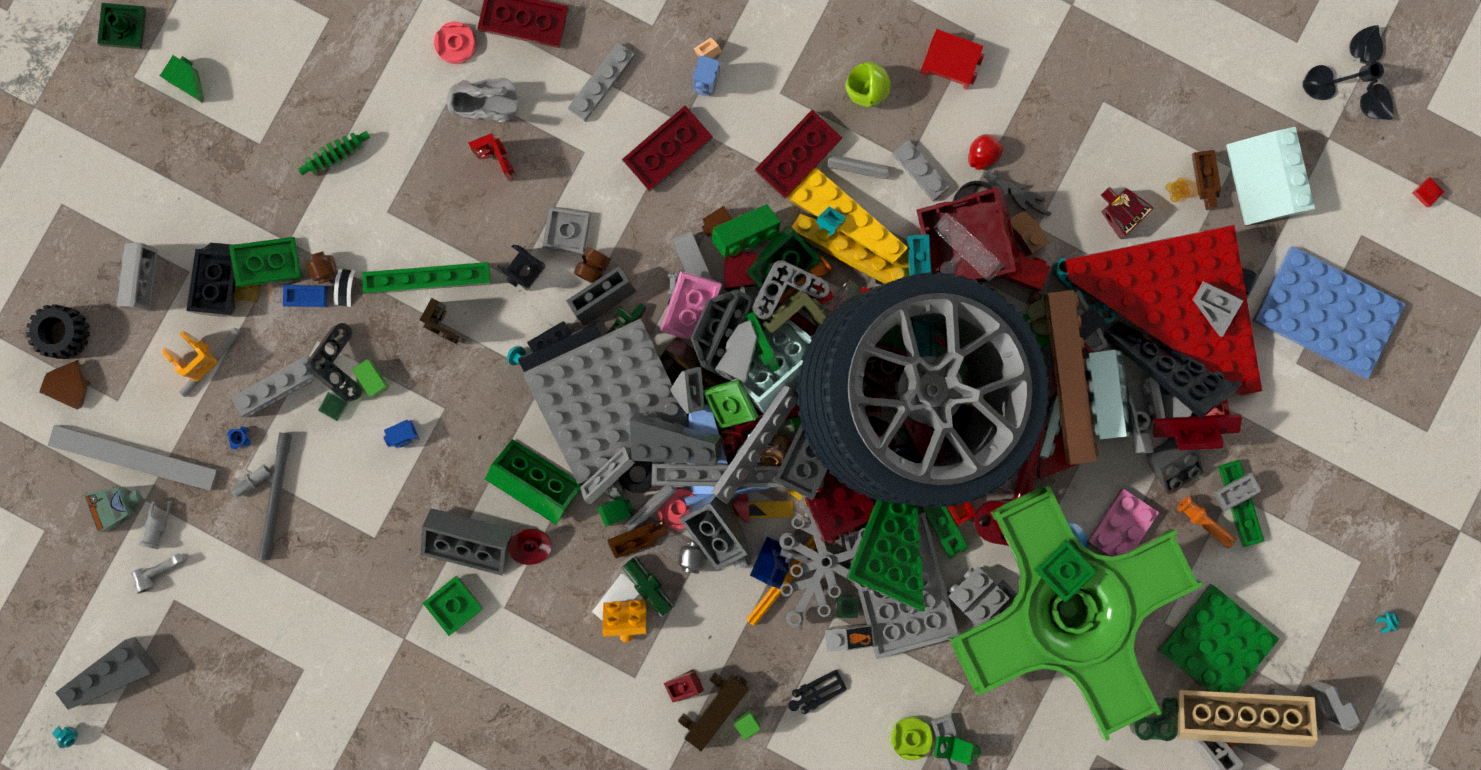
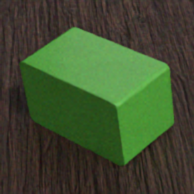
[352,360,389,397]
[734,709,761,741]

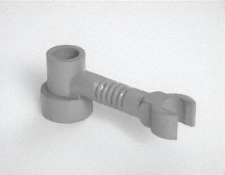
[131,553,187,594]

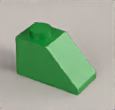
[160,55,204,103]
[597,497,634,527]

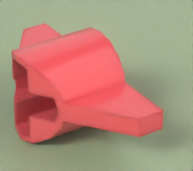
[734,493,750,523]

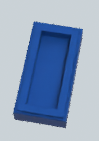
[283,285,327,308]

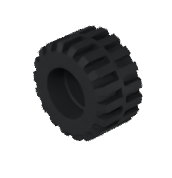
[26,304,90,359]

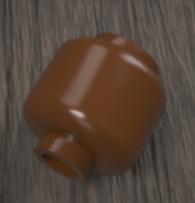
[307,251,338,284]

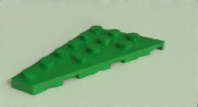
[846,500,926,612]

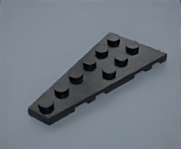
[1104,322,1242,419]

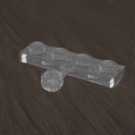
[933,212,1004,281]

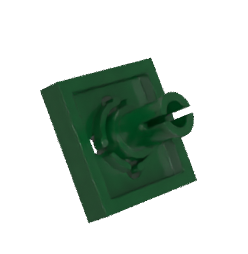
[97,3,146,49]

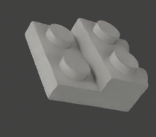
[948,567,1010,625]
[1309,681,1360,730]

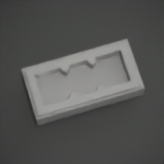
[1213,473,1262,511]

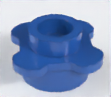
[227,426,251,449]

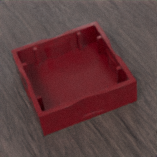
[916,187,1022,283]

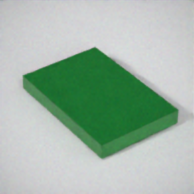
[229,237,302,288]

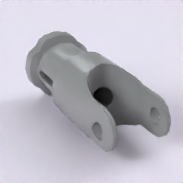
[139,499,171,549]

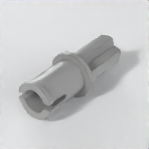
[230,464,272,498]

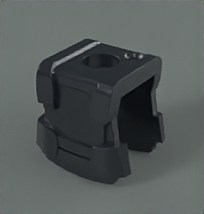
[497,244,545,291]

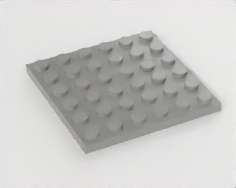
[523,319,689,484]

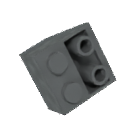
[1146,437,1203,495]

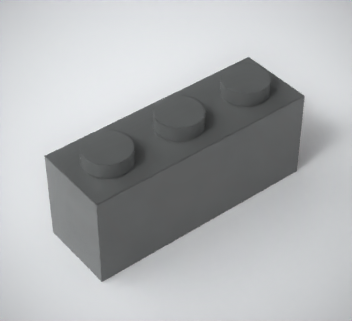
[566,266,636,325]

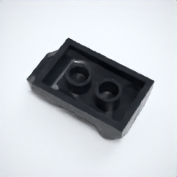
[186,242,236,317]

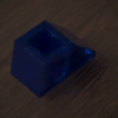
[750,537,789,589]

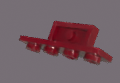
[1152,414,1242,451]

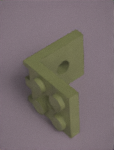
[759,289,829,333]

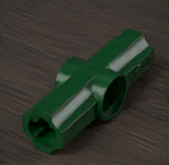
[621,556,675,617]

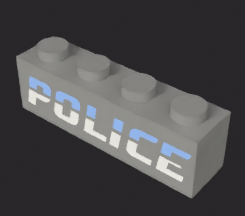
[231,356,319,417]

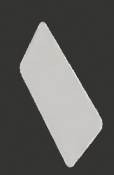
[592,574,639,621]

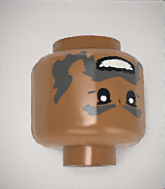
[760,433,788,466]

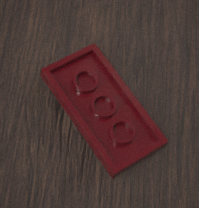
[477,0,569,48]
[622,105,713,192]
[755,110,843,199]

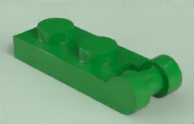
[921,506,969,559]

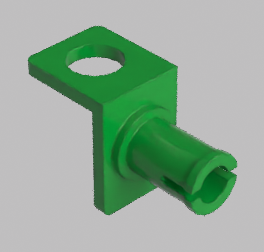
[934,736,981,765]

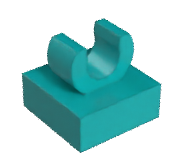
[816,206,846,236]

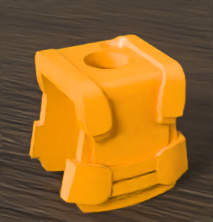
[162,331,218,382]

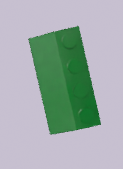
[485,439,583,525]

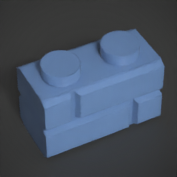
[693,56,720,96]

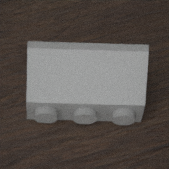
[116,242,158,311]

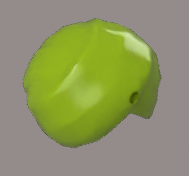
[845,62,891,108]

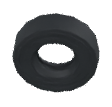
[619,461,653,493]

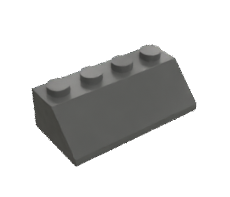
[420,508,513,576]

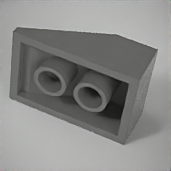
[679,494,749,570]

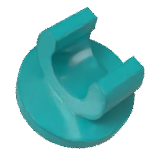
[507,346,526,365]
[1375,610,1401,633]
[52,726,78,748]

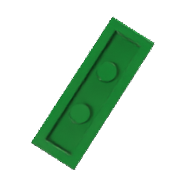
[746,312,780,372]

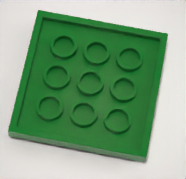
[1158,584,1279,693]

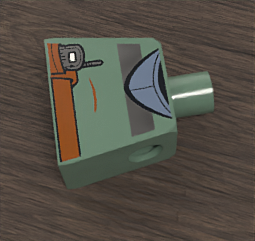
[84,487,142,533]

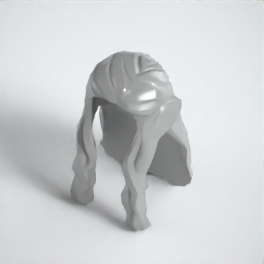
[447,78,518,122]

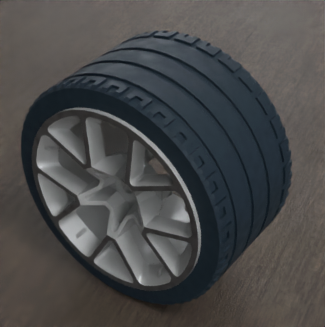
[796,272,1049,507]

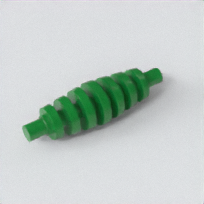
[298,131,371,176]

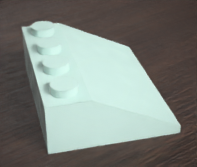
[1226,127,1315,226]
[731,319,812,414]
[1086,350,1132,439]

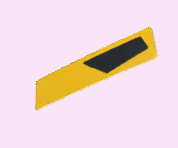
[732,501,793,519]

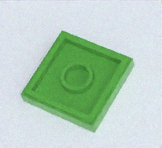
[703,380,758,429]

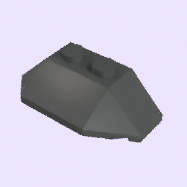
[690,290,754,376]

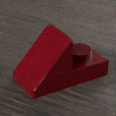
[664,669,704,702]

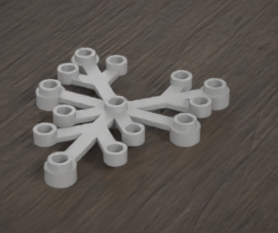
[779,496,870,628]

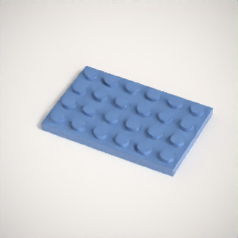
[1253,246,1405,379]

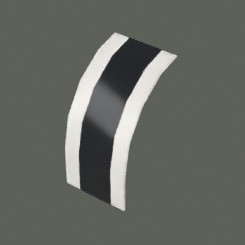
[334,269,356,307]

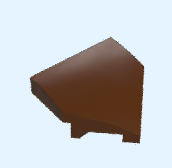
[39,360,90,410]

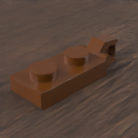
[1192,150,1221,210]
[608,520,668,559]

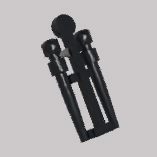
[788,669,847,714]

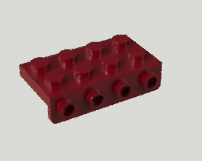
[804,482,876,544]

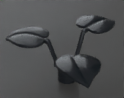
[1302,25,1393,120]

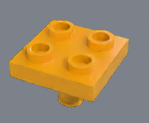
[602,600,646,642]

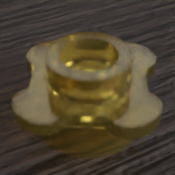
[1165,178,1190,202]

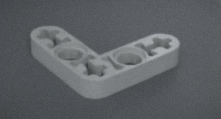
[753,260,830,319]

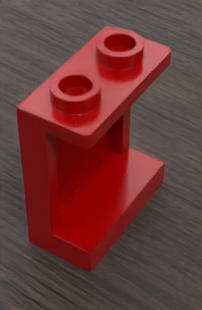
[920,29,985,90]

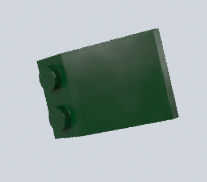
[745,225,821,301]

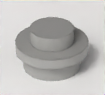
[607,480,625,499]

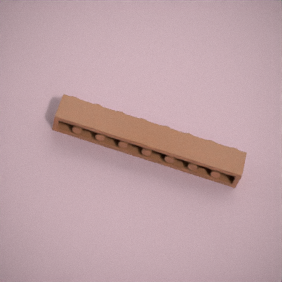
[1044,290,1099,465]

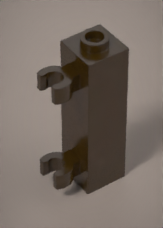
[678,672,749,752]

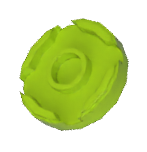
[890,716,934,761]

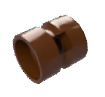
[573,247,611,283]

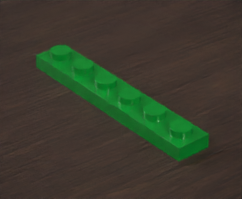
[362,262,491,294]

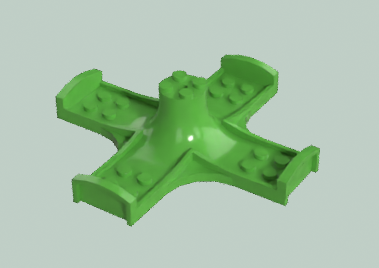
[948,486,1204,741]

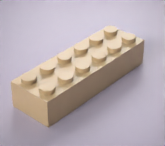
[1176,690,1318,747]

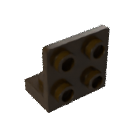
[420,297,466,344]

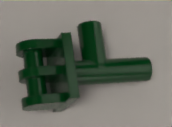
[607,303,647,334]

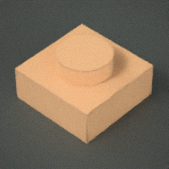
[694,38,722,59]

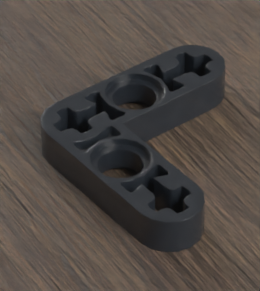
[307,323,362,402]

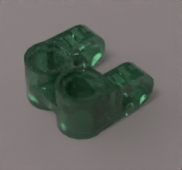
[1130,697,1178,741]

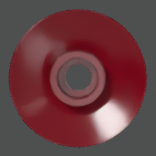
[508,529,551,565]

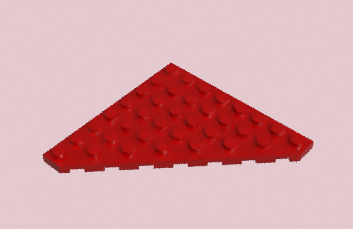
[1065,225,1262,395]

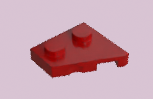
[1038,427,1078,479]

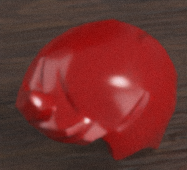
[968,134,1003,170]

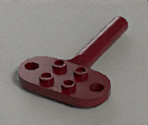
[974,422,1046,546]

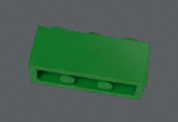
[712,204,781,259]

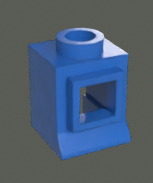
[383,419,420,448]

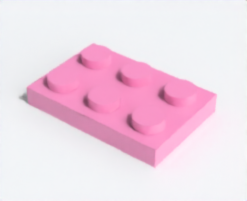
[660,271,722,340]
[1088,489,1159,556]

